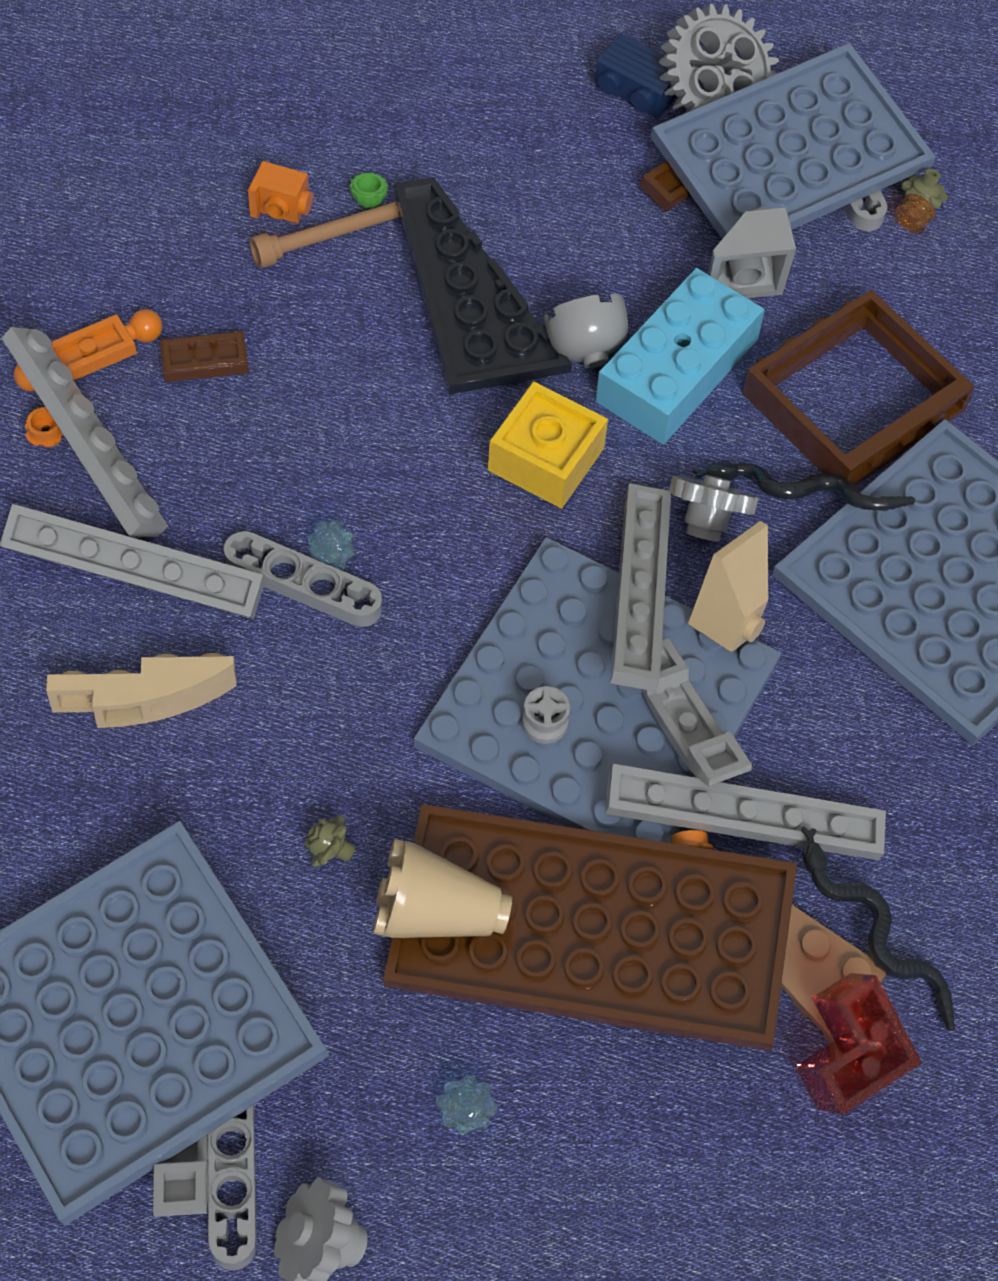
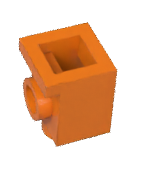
[248,161,313,223]

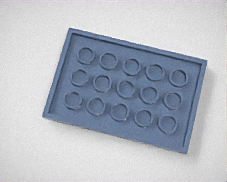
[650,43,936,239]

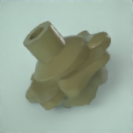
[901,169,948,211]
[305,815,355,868]

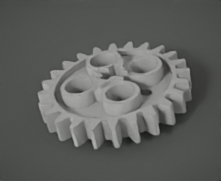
[659,4,779,113]

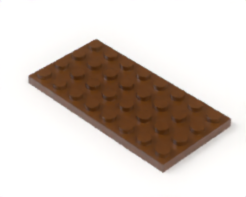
[383,804,797,1051]

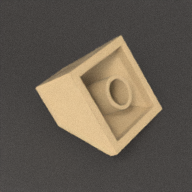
[688,521,768,652]

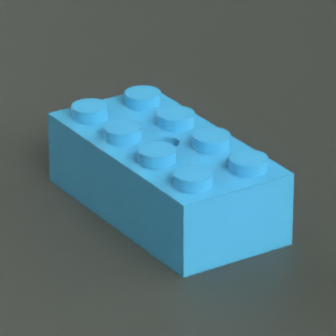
[596,268,765,445]

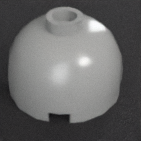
[543,294,628,368]

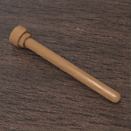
[249,201,401,269]

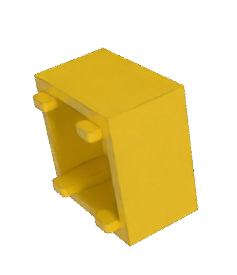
[488,381,608,509]

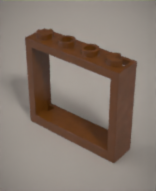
[742,289,974,486]

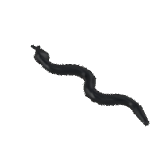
[692,462,915,511]
[801,826,955,1031]

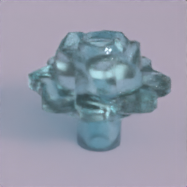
[308,520,355,571]
[436,1075,497,1136]

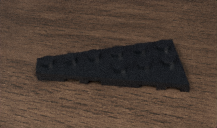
[394,177,572,395]

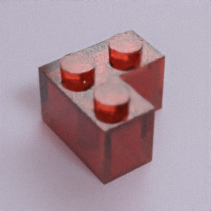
[795,973,922,1115]

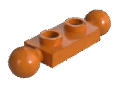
[13,309,163,392]

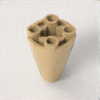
[373,839,512,938]

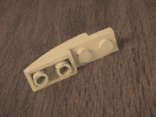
[46,653,237,728]

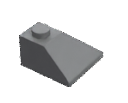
[707,207,796,298]

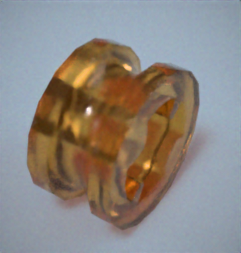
[894,194,936,234]

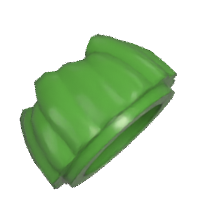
[350,173,388,209]

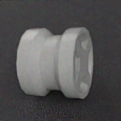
[522,686,571,744]

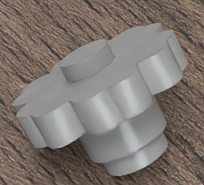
[669,475,759,542]
[274,1178,367,1281]

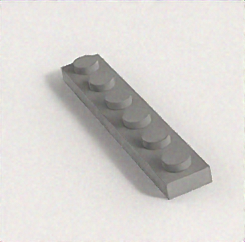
[2,327,168,537]
[610,483,671,692]
[0,504,266,619]
[605,764,886,860]

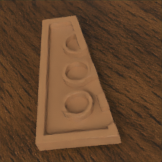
[781,905,886,1049]

